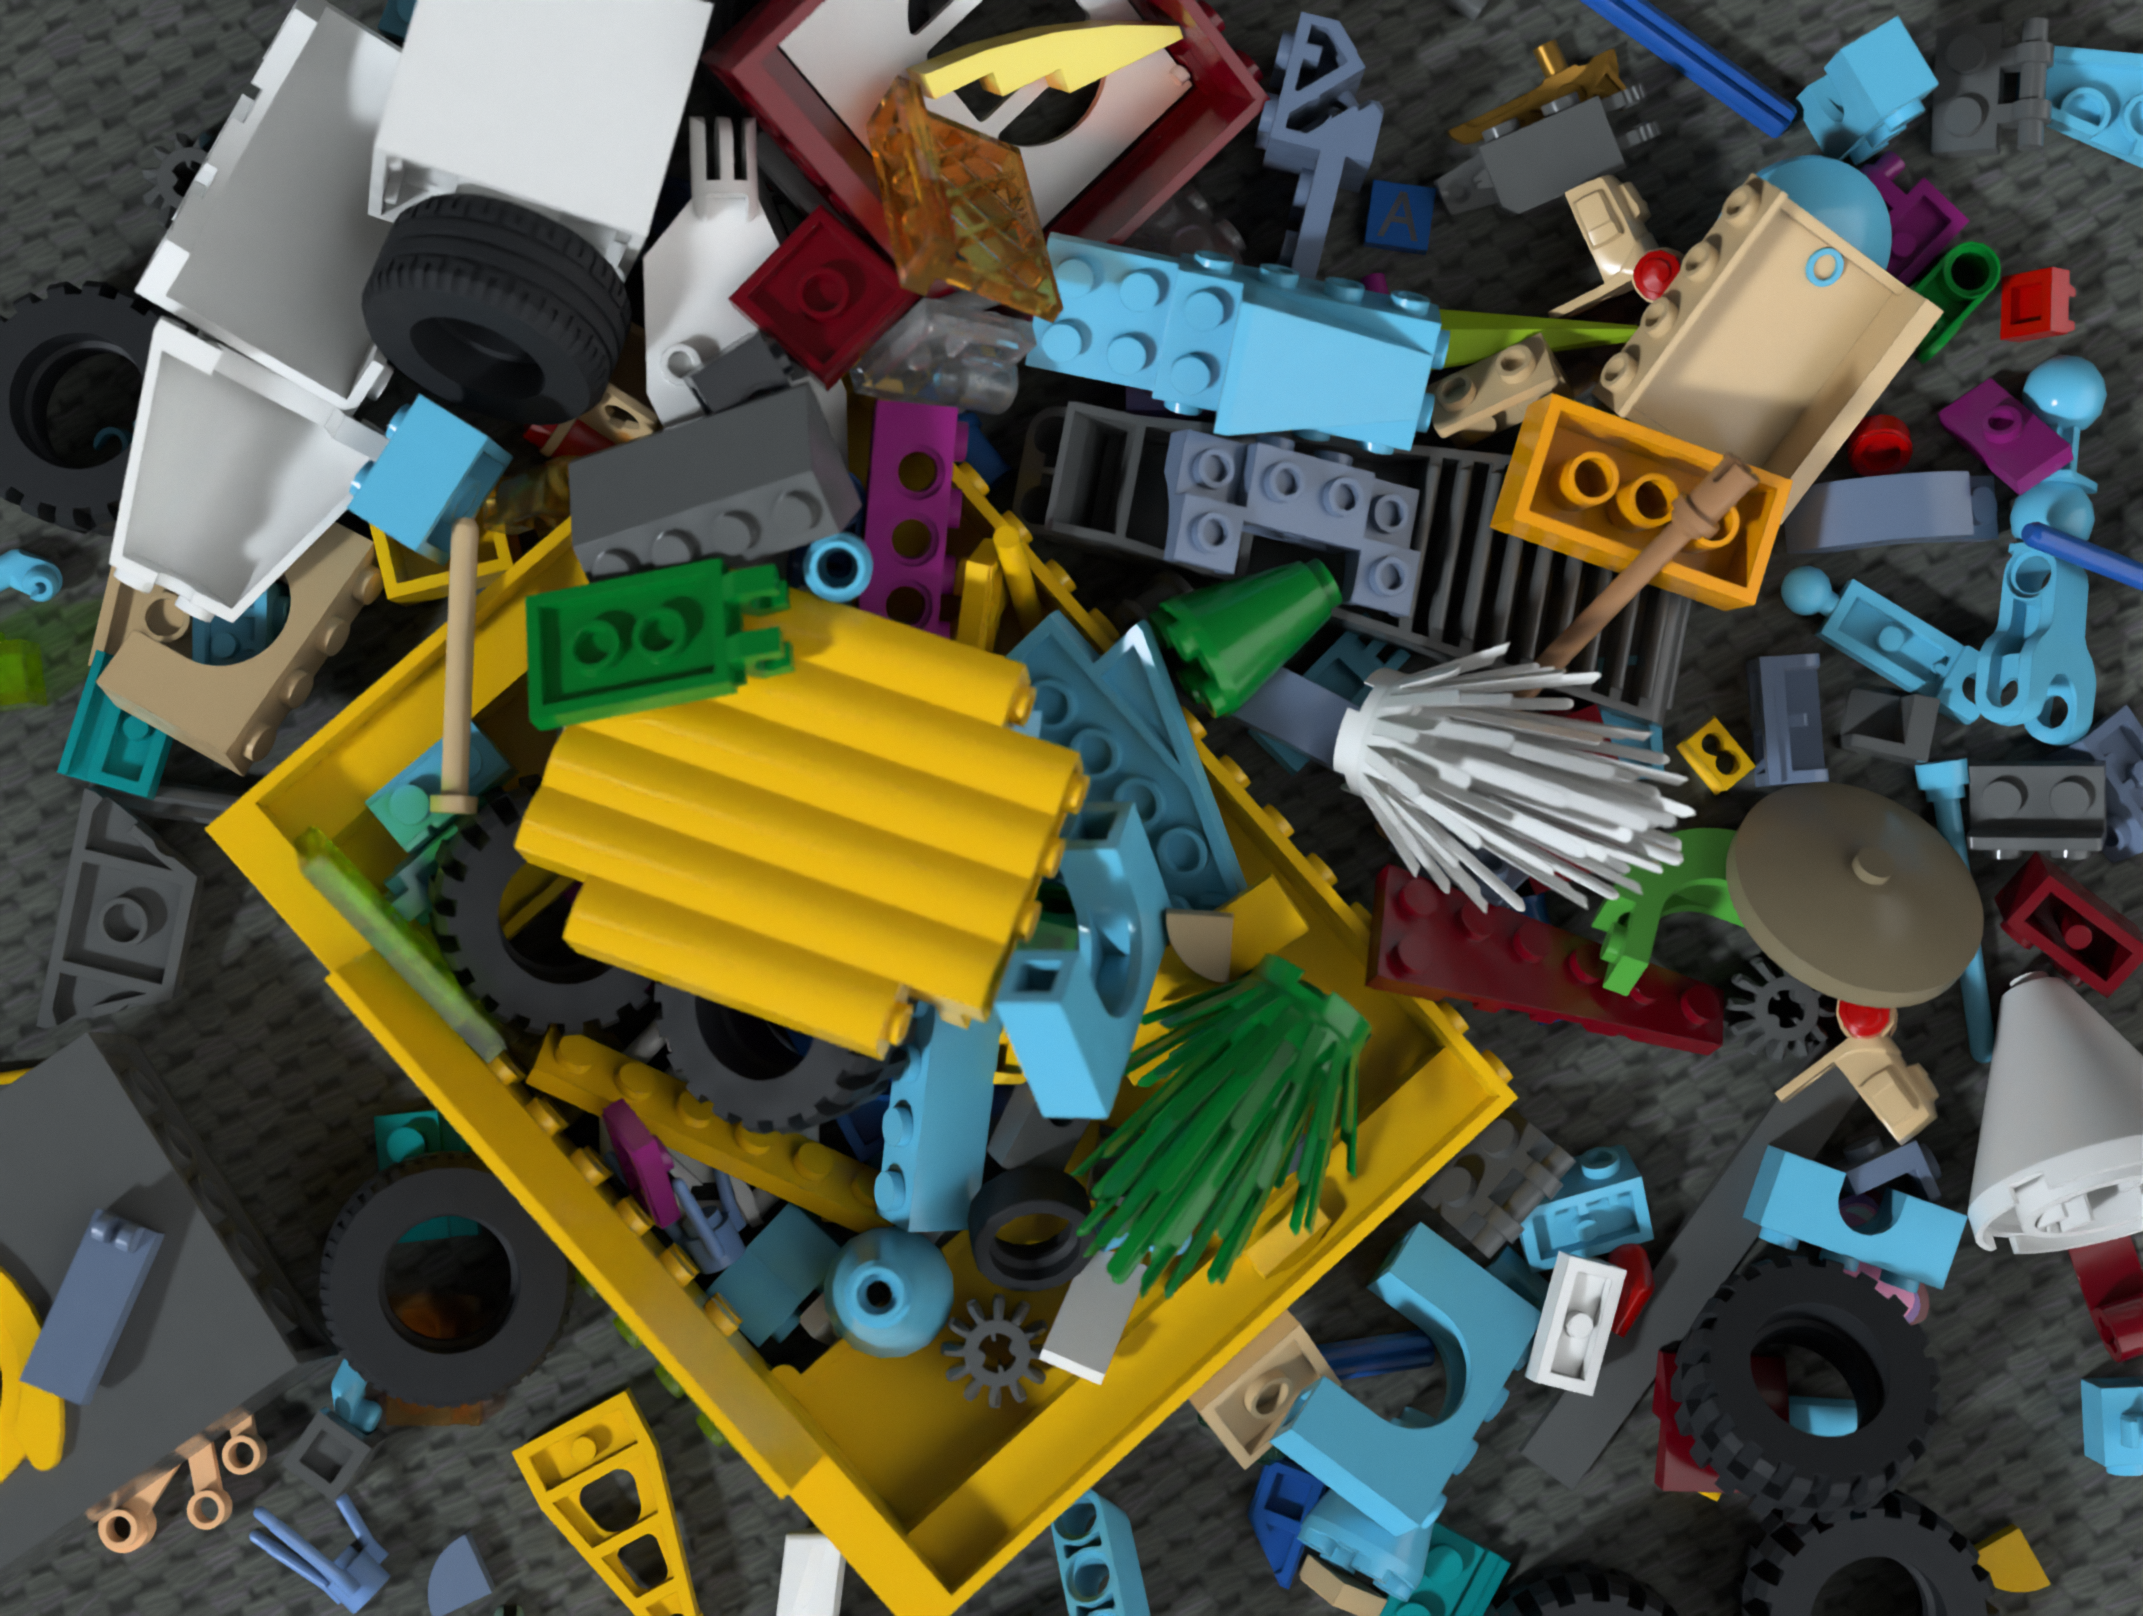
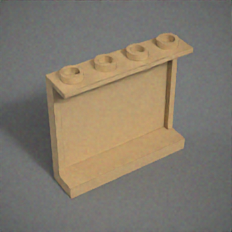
[1591,173,1944,525]

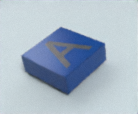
[1363,180,1436,255]

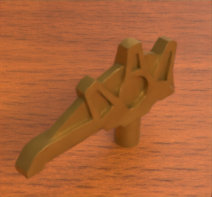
[1447,39,1627,145]

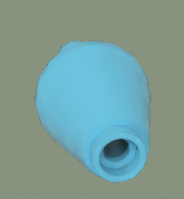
[824,1226,954,1358]
[1297,1407,1436,1602]

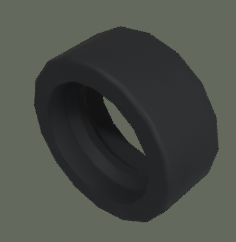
[967,1166,1097,1291]

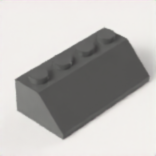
[568,381,862,584]

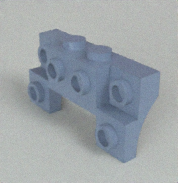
[1163,429,1421,617]

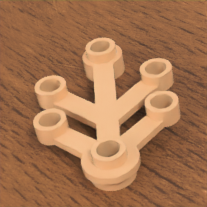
[98,1414,267,1553]

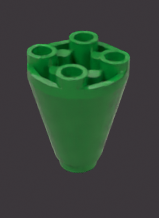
[1148,558,1342,718]

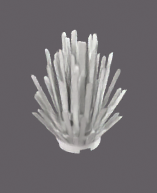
[1334,642,1695,914]

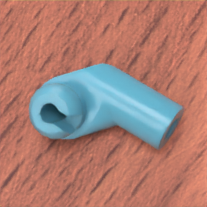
[331,1359,383,1435]

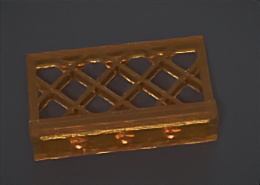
[865,74,1064,323]

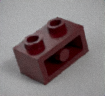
[1993,851,2143,999]

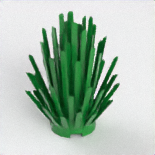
[1070,954,1373,1300]

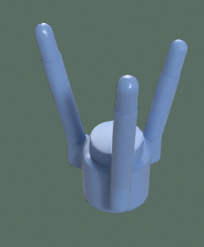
[604,1151,746,1274]
[249,1493,391,1614]

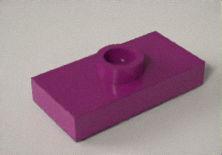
[1938,378,2074,496]
[602,1097,682,1229]

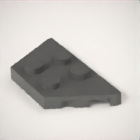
[36,786,206,1028]

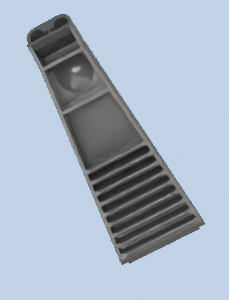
[1013,401,1692,728]

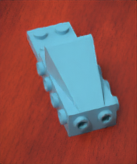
[1025,232,1450,455]

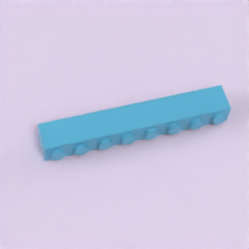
[874,709,1042,1232]

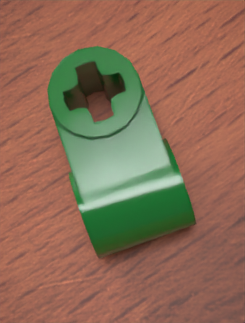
[1908,241,2001,365]

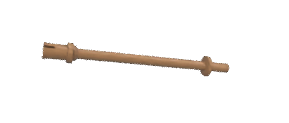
[1374,451,1760,842]

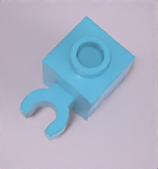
[2081,1376,2143,1476]

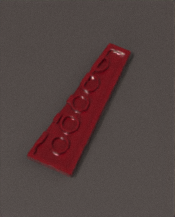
[1365,864,1724,1056]

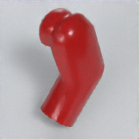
[1607,1243,1656,1338]

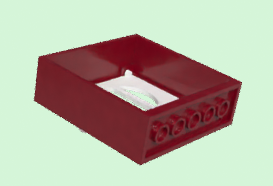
[701,0,1271,370]

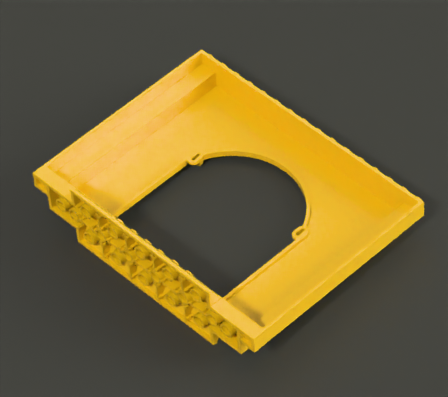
[205,358,1518,1616]

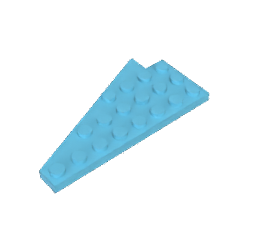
[1005,609,1257,1039]

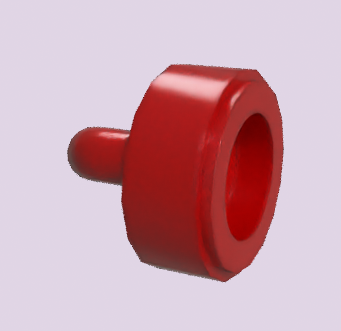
[1845,414,1913,477]

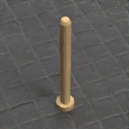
[430,517,479,814]

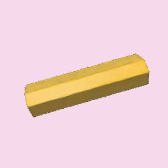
[1243,1196,1333,1280]

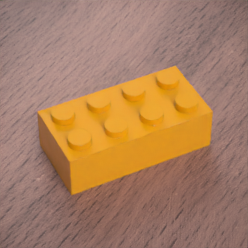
[1489,393,1793,611]

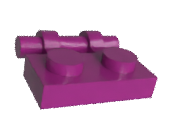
[1859,150,1970,286]

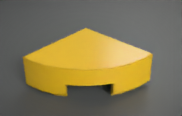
[1973,1523,2051,1593]

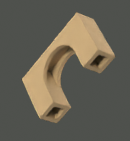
[96,522,384,777]

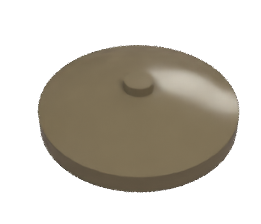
[1726,782,1984,1008]

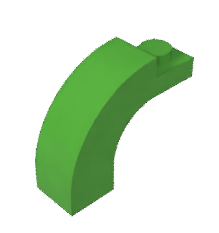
[1591,828,1745,996]

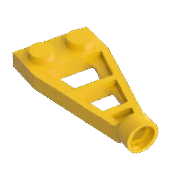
[512,1388,704,1616]

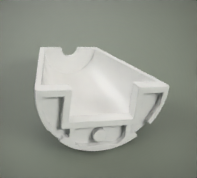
[109,316,390,623]

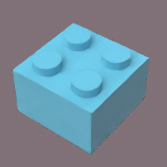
[347,394,514,566]

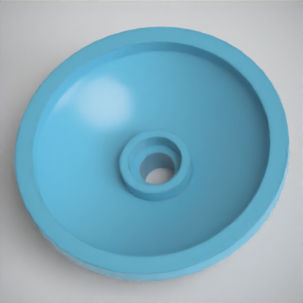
[1717,155,1892,287]

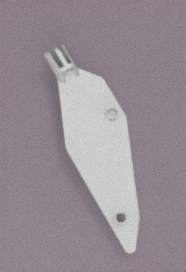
[643,117,852,607]

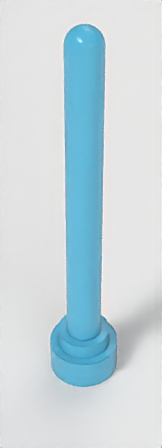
[1914,758,1995,1063]

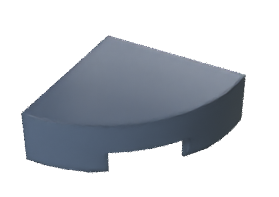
[428,1530,496,1616]

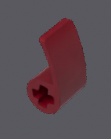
[2067,1235,2143,1363]

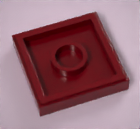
[728,204,919,392]

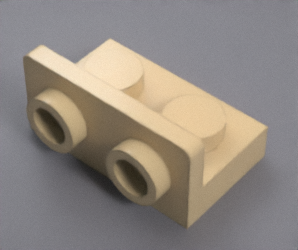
[1425,333,1575,450]

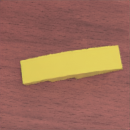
[906,20,1183,100]

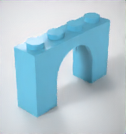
[994,801,1173,1118]
[1269,1222,1542,1537]

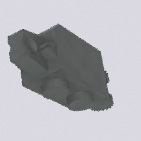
[1434,83,1662,217]

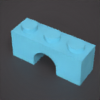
[1793,16,1939,165]
[1743,1145,1968,1294]

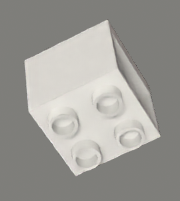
[368,0,714,283]

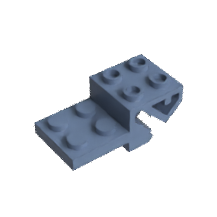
[1254,11,1384,280]

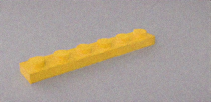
[525,1023,893,1234]

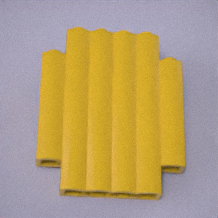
[514,568,1090,1061]

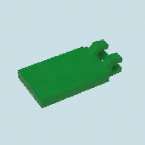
[525,558,795,731]

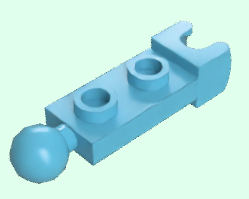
[1781,565,1980,725]

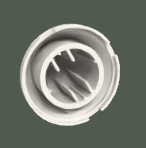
[1967,971,2143,1254]

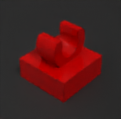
[2000,267,2076,342]

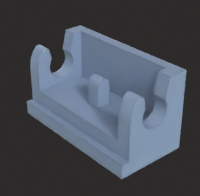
[1746,653,1829,787]

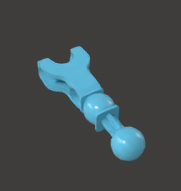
[1975,354,2107,747]

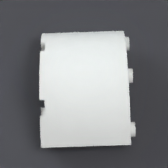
[134,0,403,416]

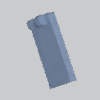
[19,1208,165,1406]

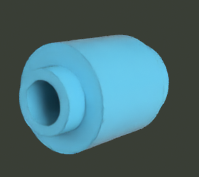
[803,531,873,602]

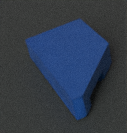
[1246,1452,1327,1589]

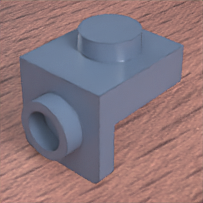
[1830,1135,1942,1203]

